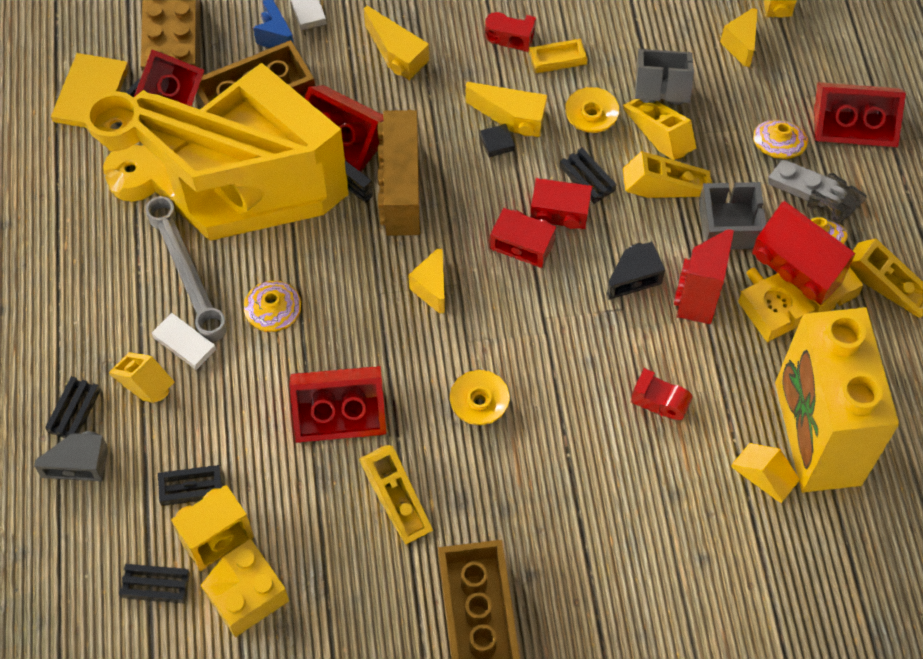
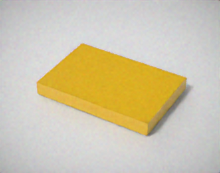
[51,53,129,128]

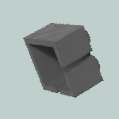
[635,49,694,105]
[699,182,766,249]

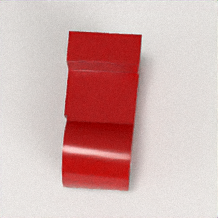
[485,12,536,52]
[631,368,693,420]

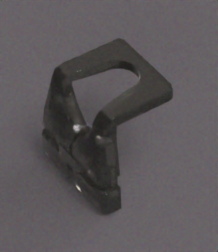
[807,173,867,224]

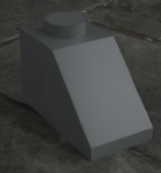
[34,431,109,481]

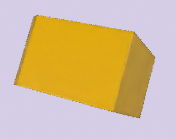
[720,8,757,67]
[409,249,445,313]
[731,443,800,504]

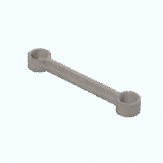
[146,196,227,342]

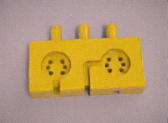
[738,267,863,342]

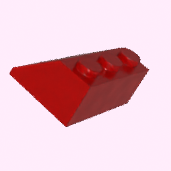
[134,49,205,106]
[814,82,906,147]
[305,85,383,172]
[752,201,856,305]
[673,229,734,325]
[289,366,387,443]

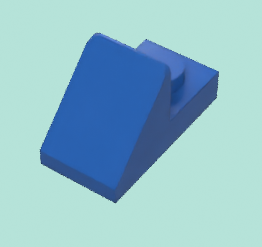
[253,0,294,48]

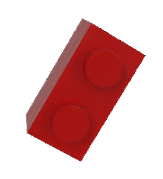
[530,178,592,229]
[490,207,556,268]

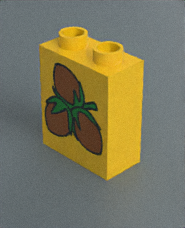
[775,307,899,493]

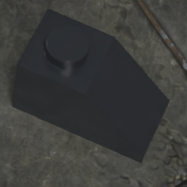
[606,241,665,300]

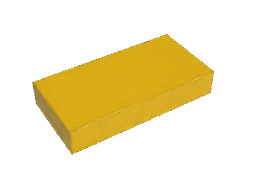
[529,38,587,74]

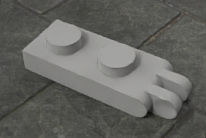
[768,159,847,207]

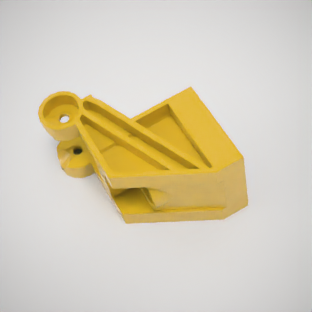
[84,63,349,241]

